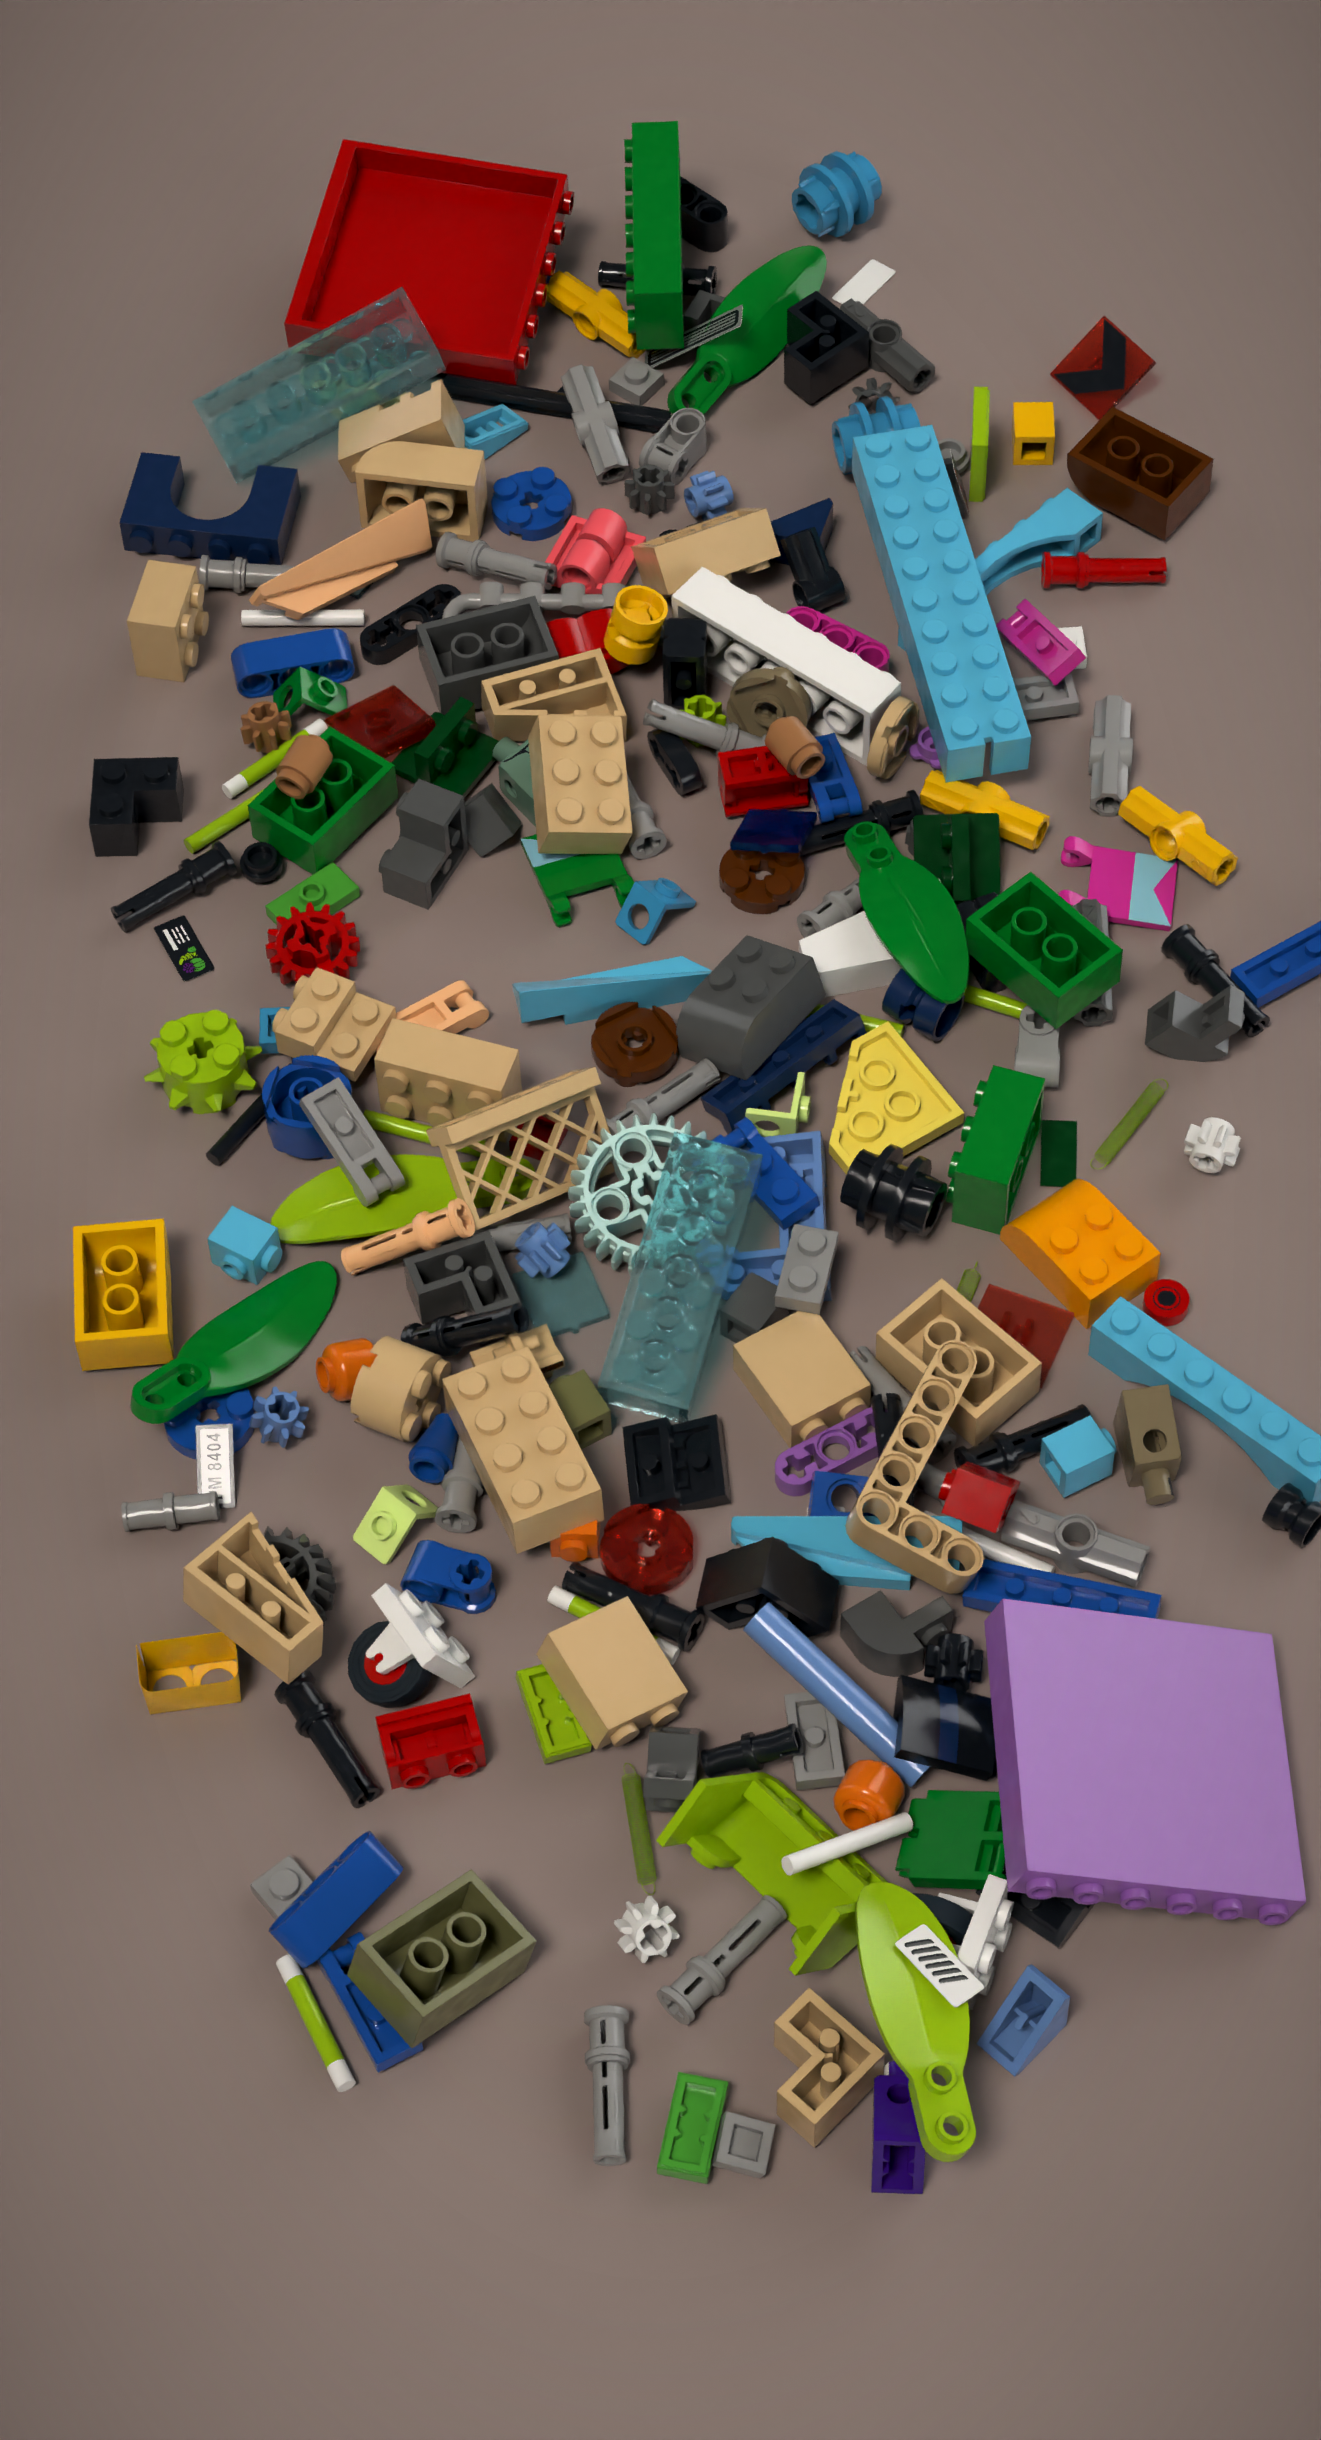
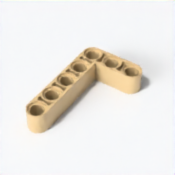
[845,1340,984,1594]

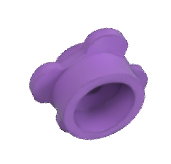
[909,727,941,769]

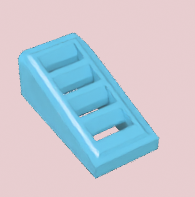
[463,404,529,459]

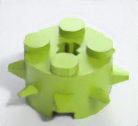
[144,1009,263,1114]

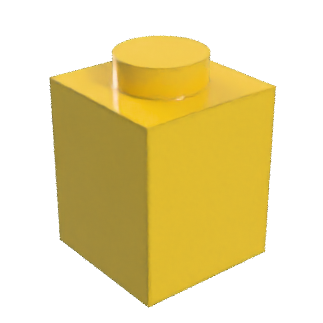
[1011,402,1055,465]

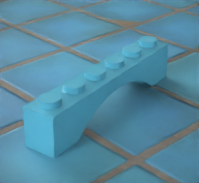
[898,488,1103,651]
[1088,1296,1321,1504]

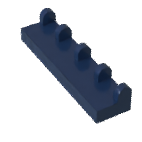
[701,999,867,1134]

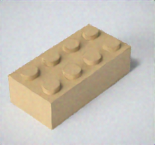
[442,1346,605,1554]

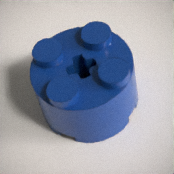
[262,1055,353,1159]

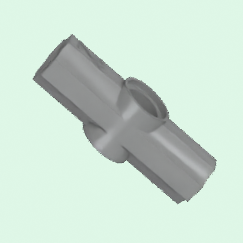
[561,364,630,484]
[1088,695,1133,817]
[1001,1500,1150,1588]

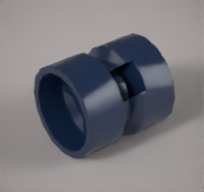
[882,968,965,1042]

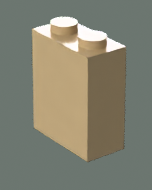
[733,1311,871,1448]
[536,1596,688,1750]

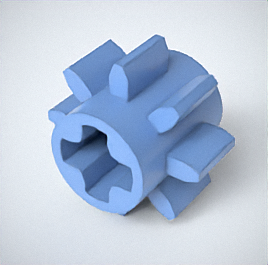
[684,471,734,521]
[515,1222,571,1278]
[249,1386,309,1448]

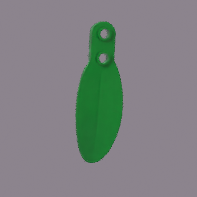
[667,245,827,415]
[844,821,969,1004]
[130,1261,337,1424]

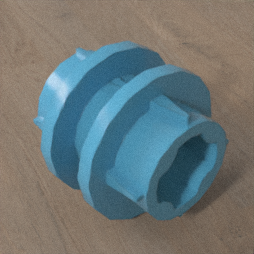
[792,151,882,237]
[832,396,921,475]

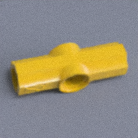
[547,270,646,359]
[920,770,1050,850]
[1118,786,1238,886]

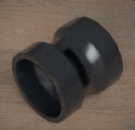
[1262,1483,1321,1548]

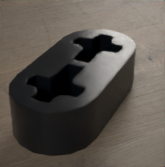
[647,729,702,795]

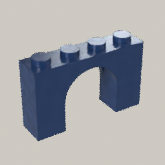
[119,452,301,565]

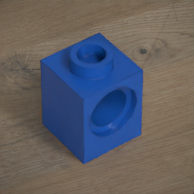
[808,1471,875,1516]

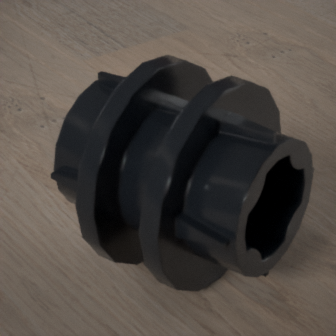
[840,1144,947,1242]

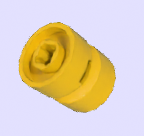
[604,585,668,665]

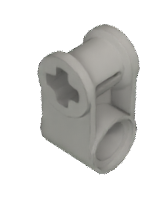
[639,408,707,485]
[1014,1005,1060,1088]

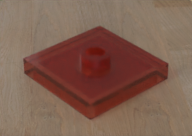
[323,685,436,759]

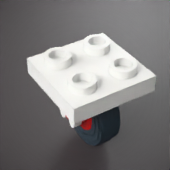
[348,1583,475,1708]
[912,1874,1014,2010]

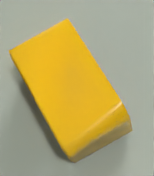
[136,1632,241,1715]

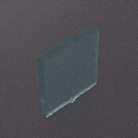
[512,1251,610,1337]

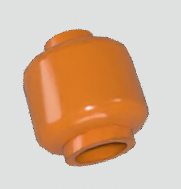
[316,1338,377,1402]
[833,1759,905,1831]

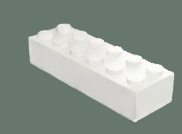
[671,567,901,766]

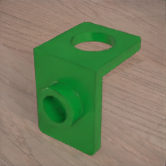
[273,667,348,720]

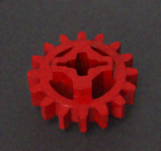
[265,902,360,985]

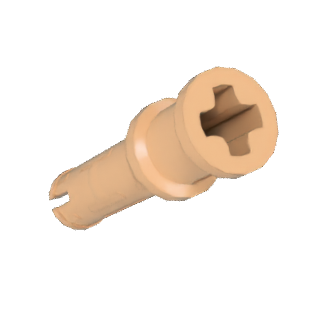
[341,1198,475,1275]

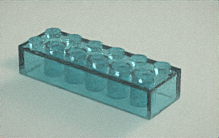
[192,287,446,484]
[598,1131,763,1423]

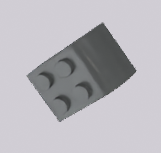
[416,596,559,715]
[676,935,826,1080]

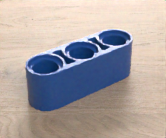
[231,628,355,698]
[268,1831,403,1968]

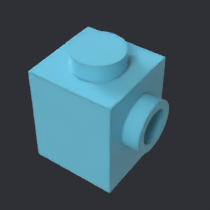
[207,1206,283,1285]
[1039,1415,1117,1498]

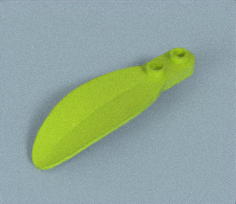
[270,1154,535,1244]
[855,1882,976,2162]

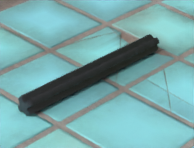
[443,374,671,432]

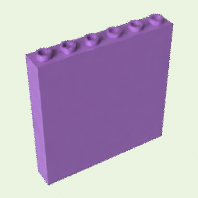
[984,1599,1306,1925]

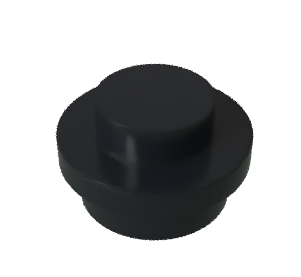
[240,842,283,883]

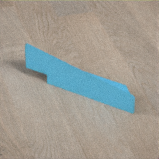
[512,956,712,1025]
[731,1516,963,1590]

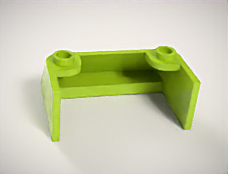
[656,1772,888,1976]

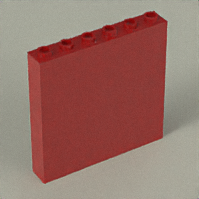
[284,139,574,385]

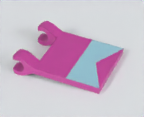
[1058,836,1178,932]

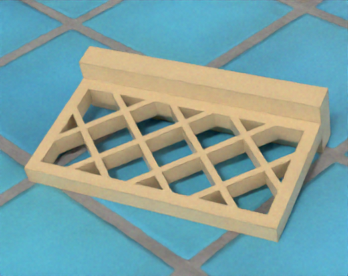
[426,1067,615,1231]

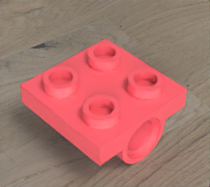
[545,508,646,594]

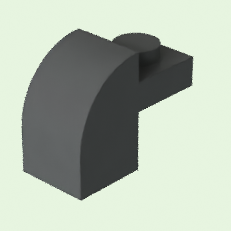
[1145,985,1245,1062]
[840,1590,953,1677]
[643,1726,701,1812]

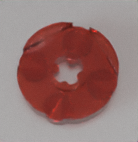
[600,1504,694,1596]

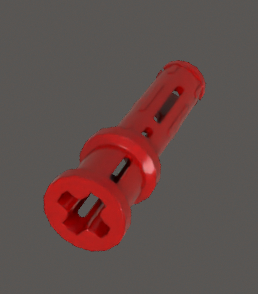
[1041,552,1167,589]

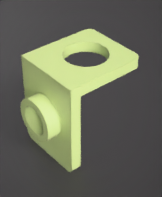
[745,1072,811,1137]
[353,1484,438,1564]

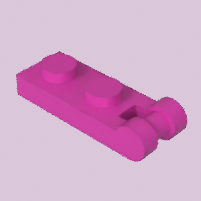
[996,599,1086,686]

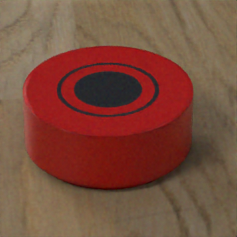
[1143,1279,1190,1326]

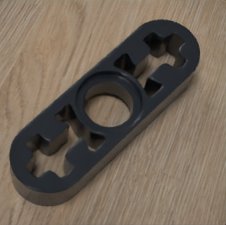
[360,584,463,665]

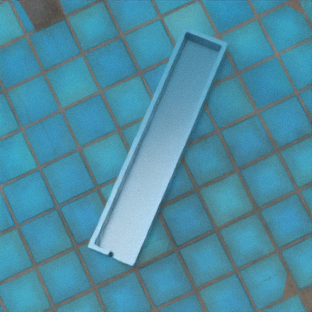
[852,425,1031,783]

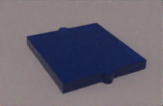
[730,809,817,853]

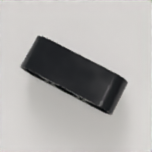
[680,176,728,252]

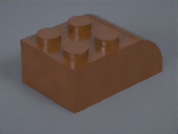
[1067,407,1214,540]

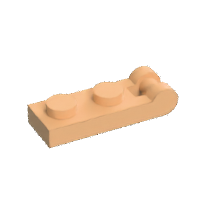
[373,980,489,1057]

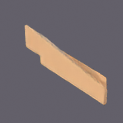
[249,498,433,620]

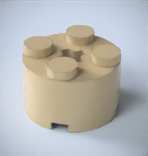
[350,1336,451,1442]

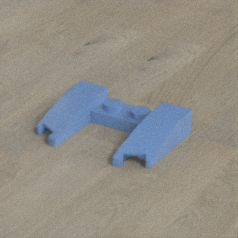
[692,1131,832,1301]

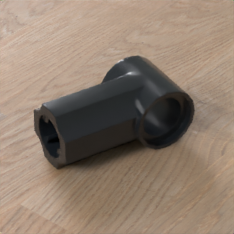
[780,527,846,611]

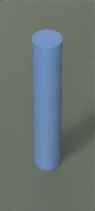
[743,1602,931,1788]

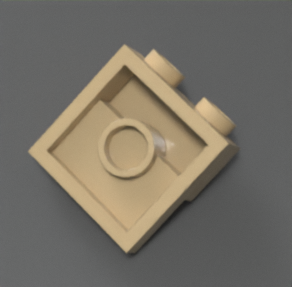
[272,967,396,1082]

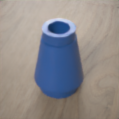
[408,1413,459,1483]

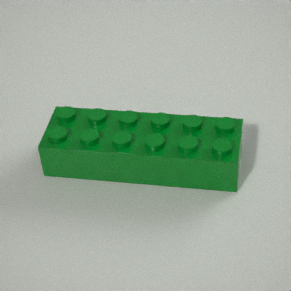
[624,121,684,350]

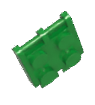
[895,1790,1006,1890]

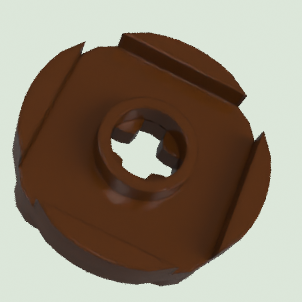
[719,835,805,914]
[591,1002,678,1087]

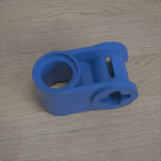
[400,1540,496,1614]

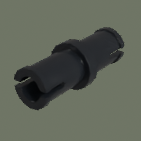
[701,1723,804,1778]

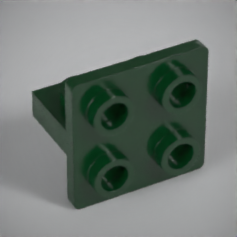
[392,697,499,798]
[913,813,1001,901]

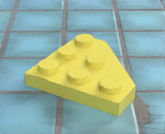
[829,1021,964,1175]

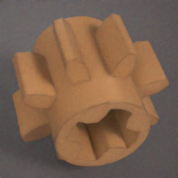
[240,701,292,753]

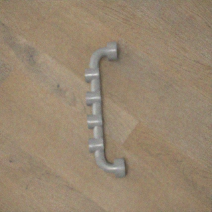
[442,582,665,647]

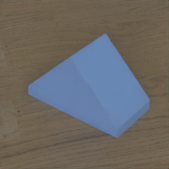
[976,1964,1070,2077]

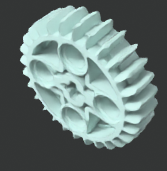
[568,1113,735,1279]

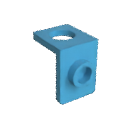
[615,878,696,945]

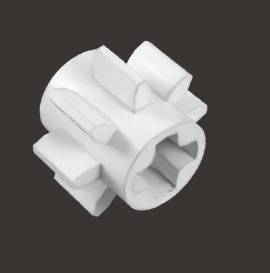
[1184,1117,1241,1173]
[614,1896,679,1963]

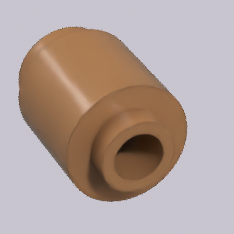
[765,716,825,779]
[275,734,333,799]

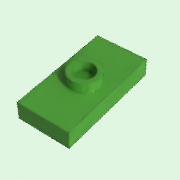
[265,862,360,939]
[657,2072,729,2184]

